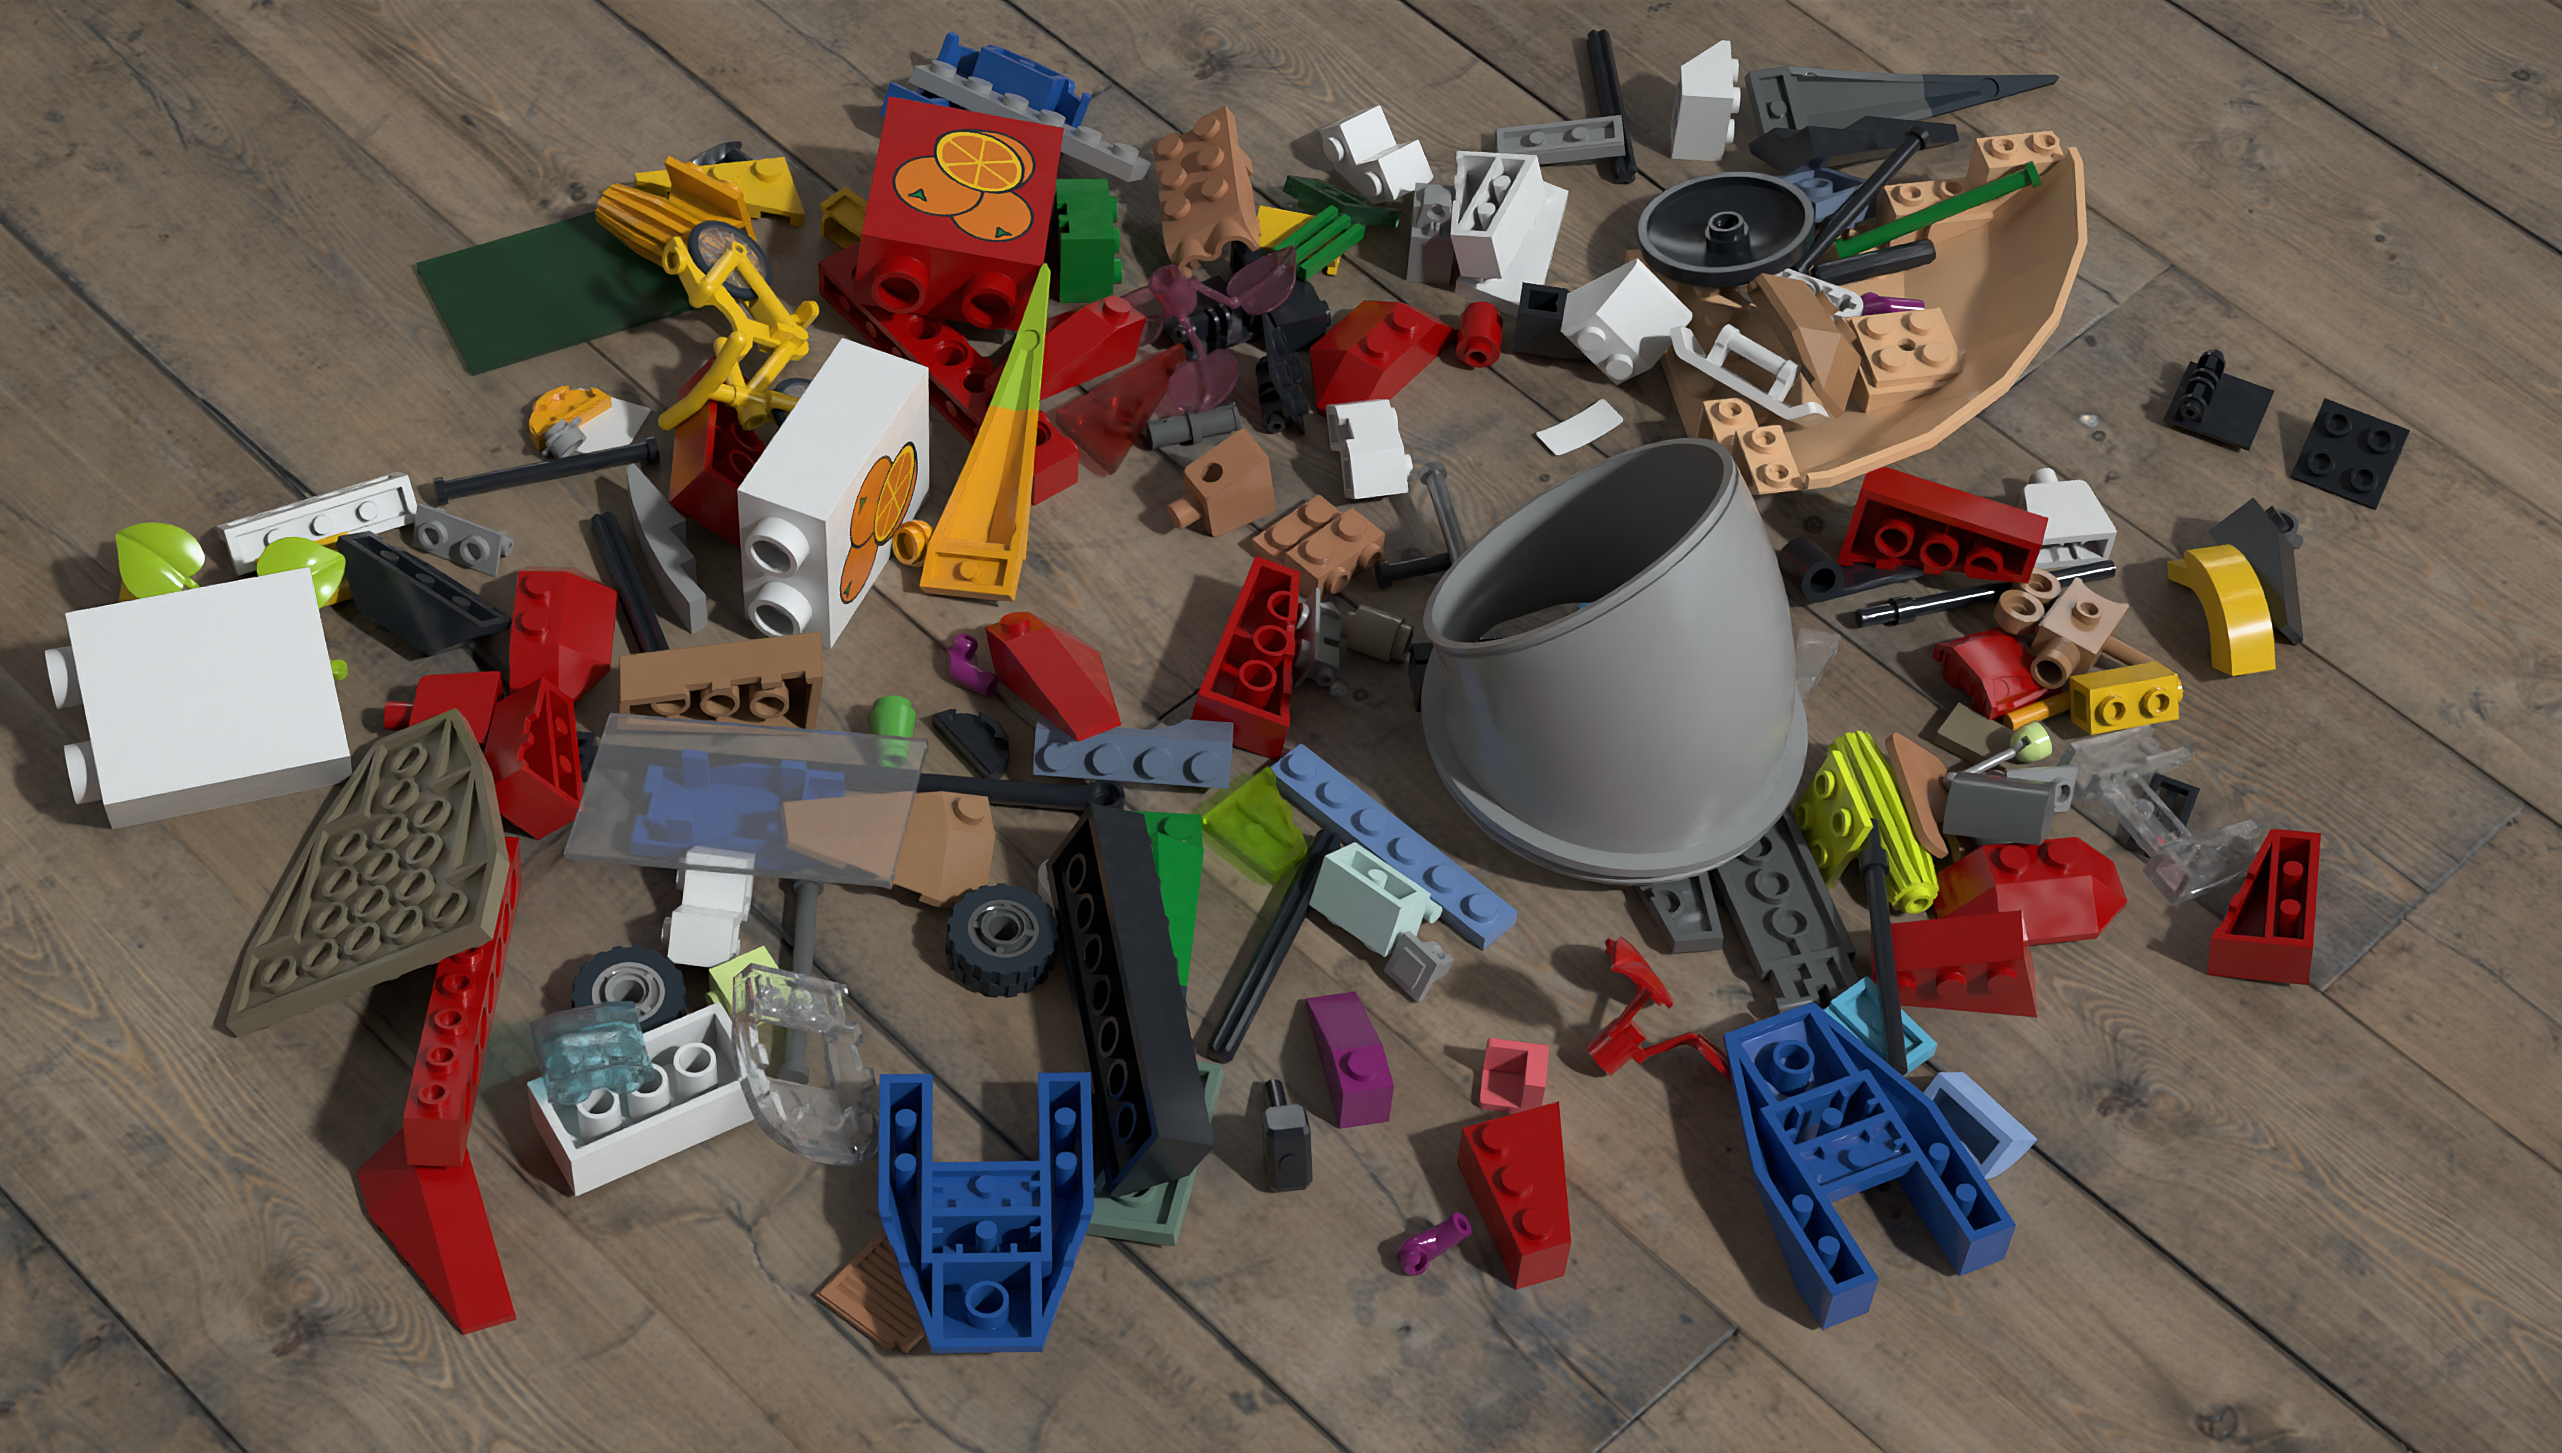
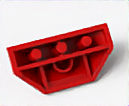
[1309,300,1458,419]
[510,566,618,702]
[1931,837,2128,945]

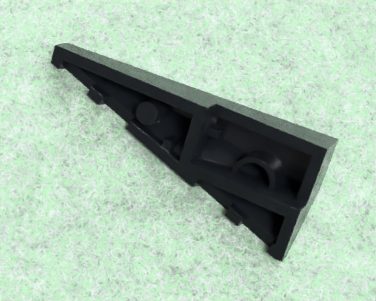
[1748,116,1959,175]

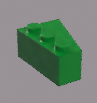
[1054,178,1122,303]

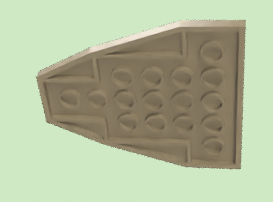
[225,708,510,1037]

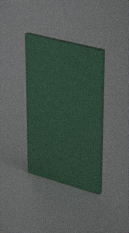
[416,192,733,376]

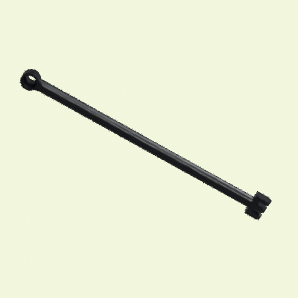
[577,731,1125,811]

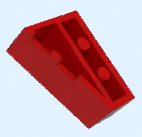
[1870,910,2037,1018]
[1457,1101,1571,1290]

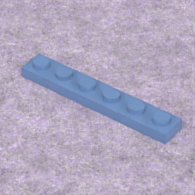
[1267,743,1518,951]

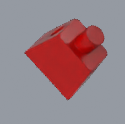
[384,671,504,754]

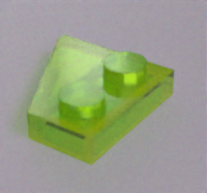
[1202,766,1308,885]

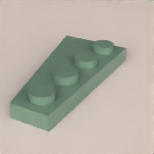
[1086,1061,1224,1247]

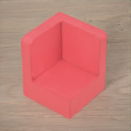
[1479,1038,1549,1113]

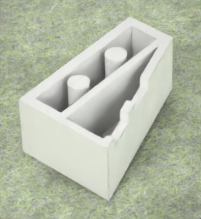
[1450,151,1547,279]

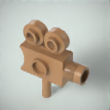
[1993,567,2162,689]

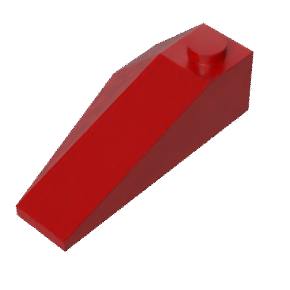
[983,295,1147,401]
[356,1127,516,1335]

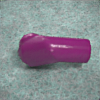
[1860,292,1925,316]
[946,633,999,698]
[1396,1212,1472,1276]

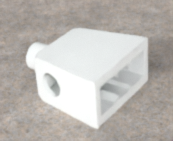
[2017,468,2117,569]

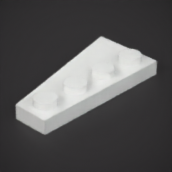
[1455,181,1569,318]

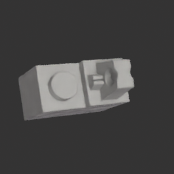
[1406,182,1456,285]

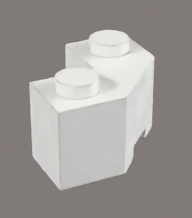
[1319,105,1435,205]
[1326,399,1413,499]
[661,849,756,968]

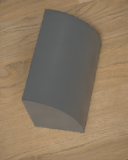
[1943,771,2056,845]

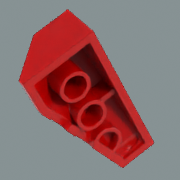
[985,611,1121,742]

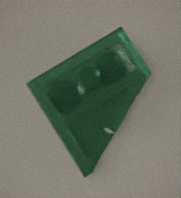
[1283,175,1402,228]

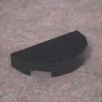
[932,709,1009,779]

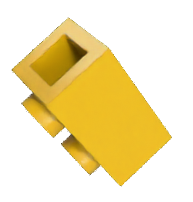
[2069,661,2183,735]

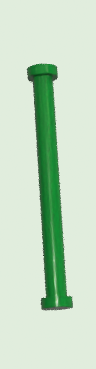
[1834,161,2042,258]

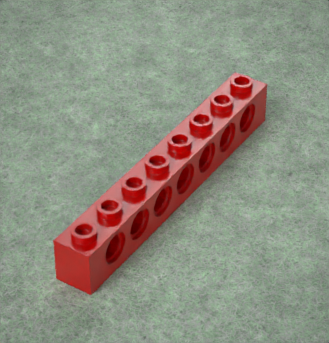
[818,241,1080,506]
[403,837,522,1167]

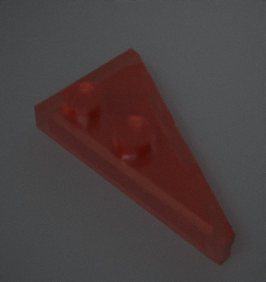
[1056,343,1187,475]

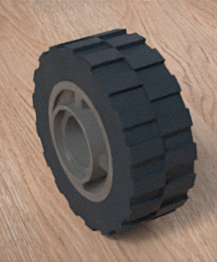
[945,883,1059,998]

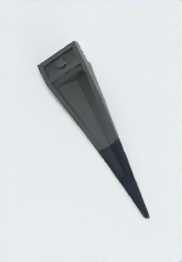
[1744,66,2060,137]

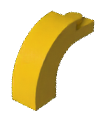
[2167,544,2276,676]

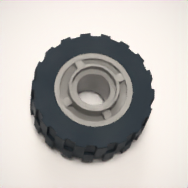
[571,945,687,1054]

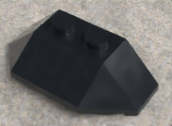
[336,531,512,656]

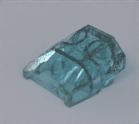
[529,1001,654,1106]

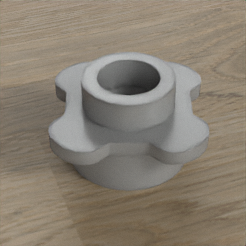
[541,417,587,459]

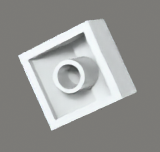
[1561,258,1693,385]

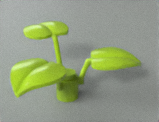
[115,522,345,609]

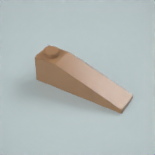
[780,791,995,908]

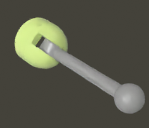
[1942,721,2052,791]

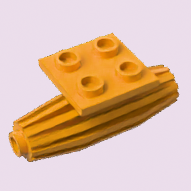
[595,156,761,289]

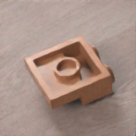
[1251,494,1385,601]

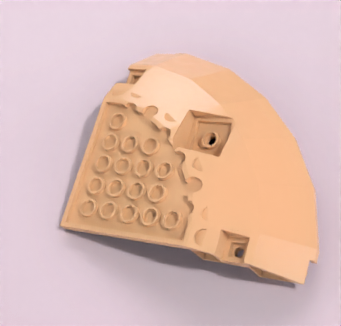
[1624,131,2088,495]

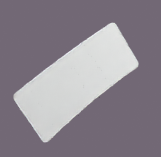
[1536,399,1623,455]

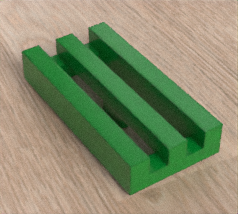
[1272,205,1365,281]

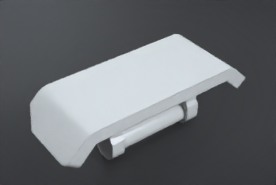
[1670,324,1830,427]

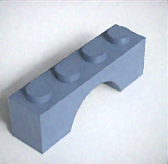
[1033,713,1234,789]

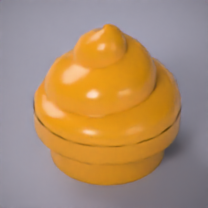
[892,520,935,567]

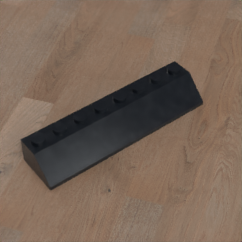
[1045,803,1215,1197]

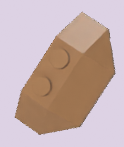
[1743,273,1861,419]

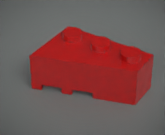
[484,677,586,840]
[2207,828,2321,985]

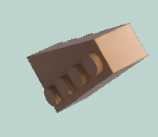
[617,631,823,739]

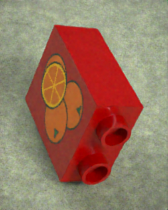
[852,96,1064,331]

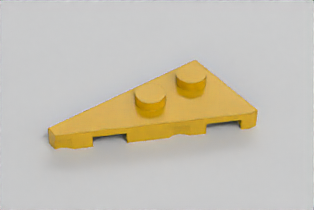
[634,157,805,227]

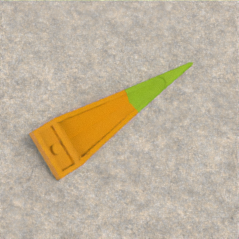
[920,263,1051,602]

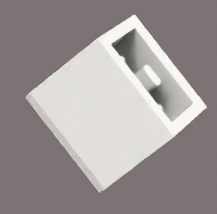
[1670,40,1740,162]

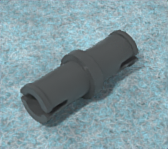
[1145,402,1241,450]

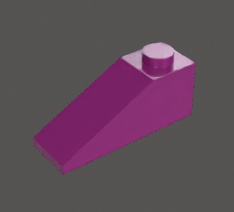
[1306,991,1394,1129]

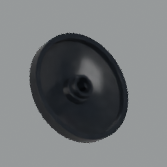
[1638,172,1815,287]

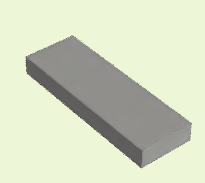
[1494,115,1625,165]

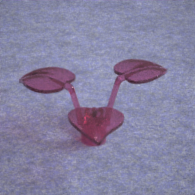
[1120,245,1297,413]

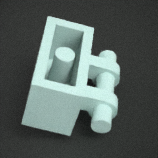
[1309,842,1442,957]

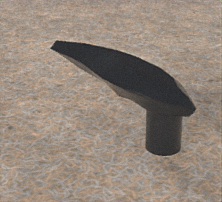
[691,141,753,166]

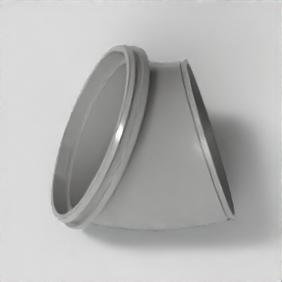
[1421,438,1808,886]

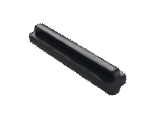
[1810,238,1936,286]

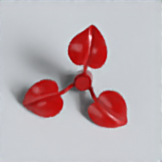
[1585,936,1732,1084]

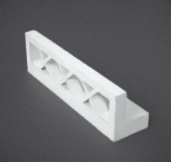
[216,472,417,576]

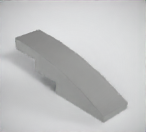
[626,463,708,634]

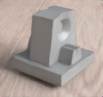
[1384,931,1454,1002]

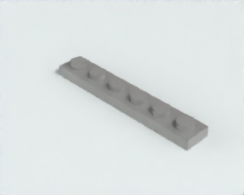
[909,60,1151,182]

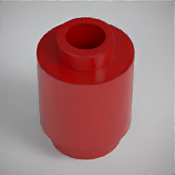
[1456,301,1503,368]

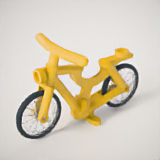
[658,220,819,431]

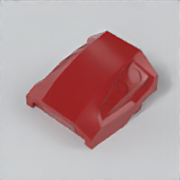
[1932,627,2062,722]

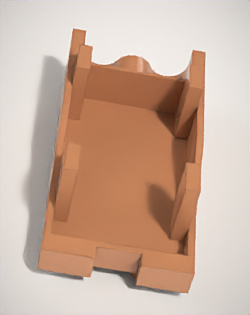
[1152,106,1262,286]

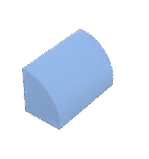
[1923,1072,2037,1180]

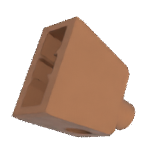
[1167,428,1276,537]

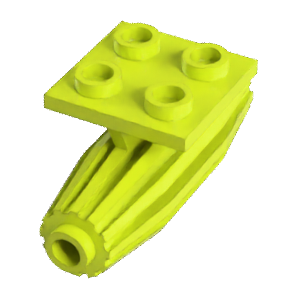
[1792,731,1939,914]

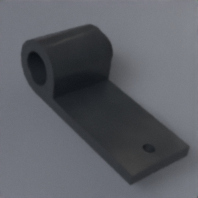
[1778,537,1928,602]

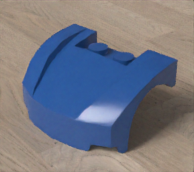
[880,32,1091,162]

